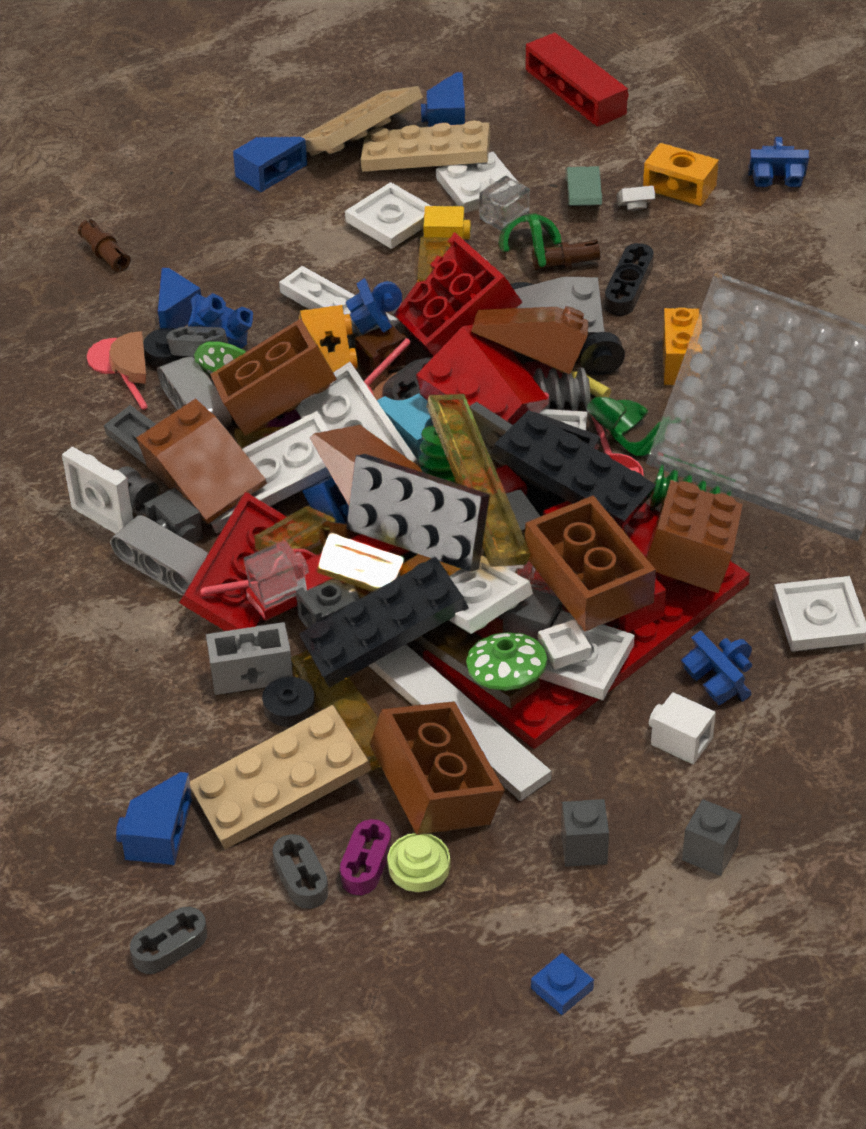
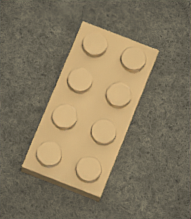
[301,86,423,156]
[360,121,491,172]
[190,705,372,850]

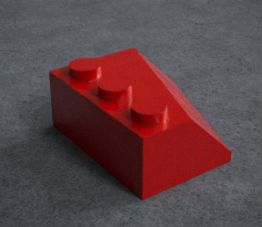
[393,232,523,358]
[416,325,549,425]

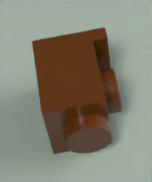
[355,324,411,376]

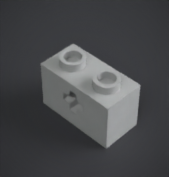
[206,622,293,695]

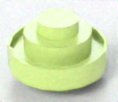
[387,833,450,892]

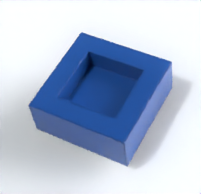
[531,953,594,1015]

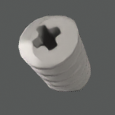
[526,368,590,412]

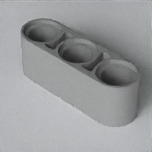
[157,356,232,428]
[110,515,208,596]

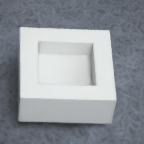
[617,186,655,211]
[538,620,592,670]

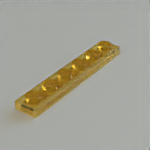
[426,394,531,567]

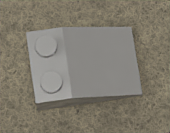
[511,277,604,356]

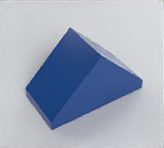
[158,268,201,329]

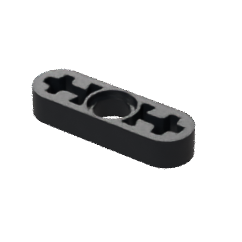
[604,243,654,316]

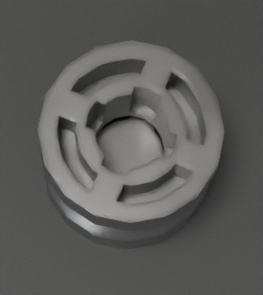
[118,466,160,515]

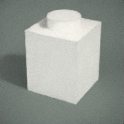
[649,692,716,765]

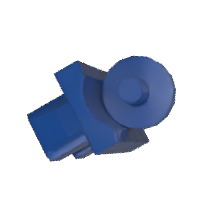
[748,137,809,187]
[345,278,402,335]
[188,293,253,349]
[681,630,752,706]

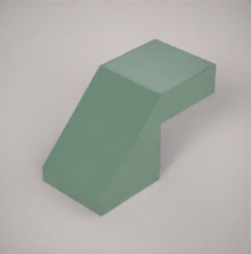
[565,166,602,206]

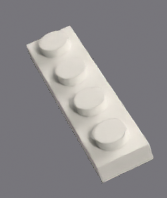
[279,266,402,336]

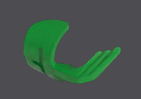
[498,213,562,267]
[587,397,681,456]

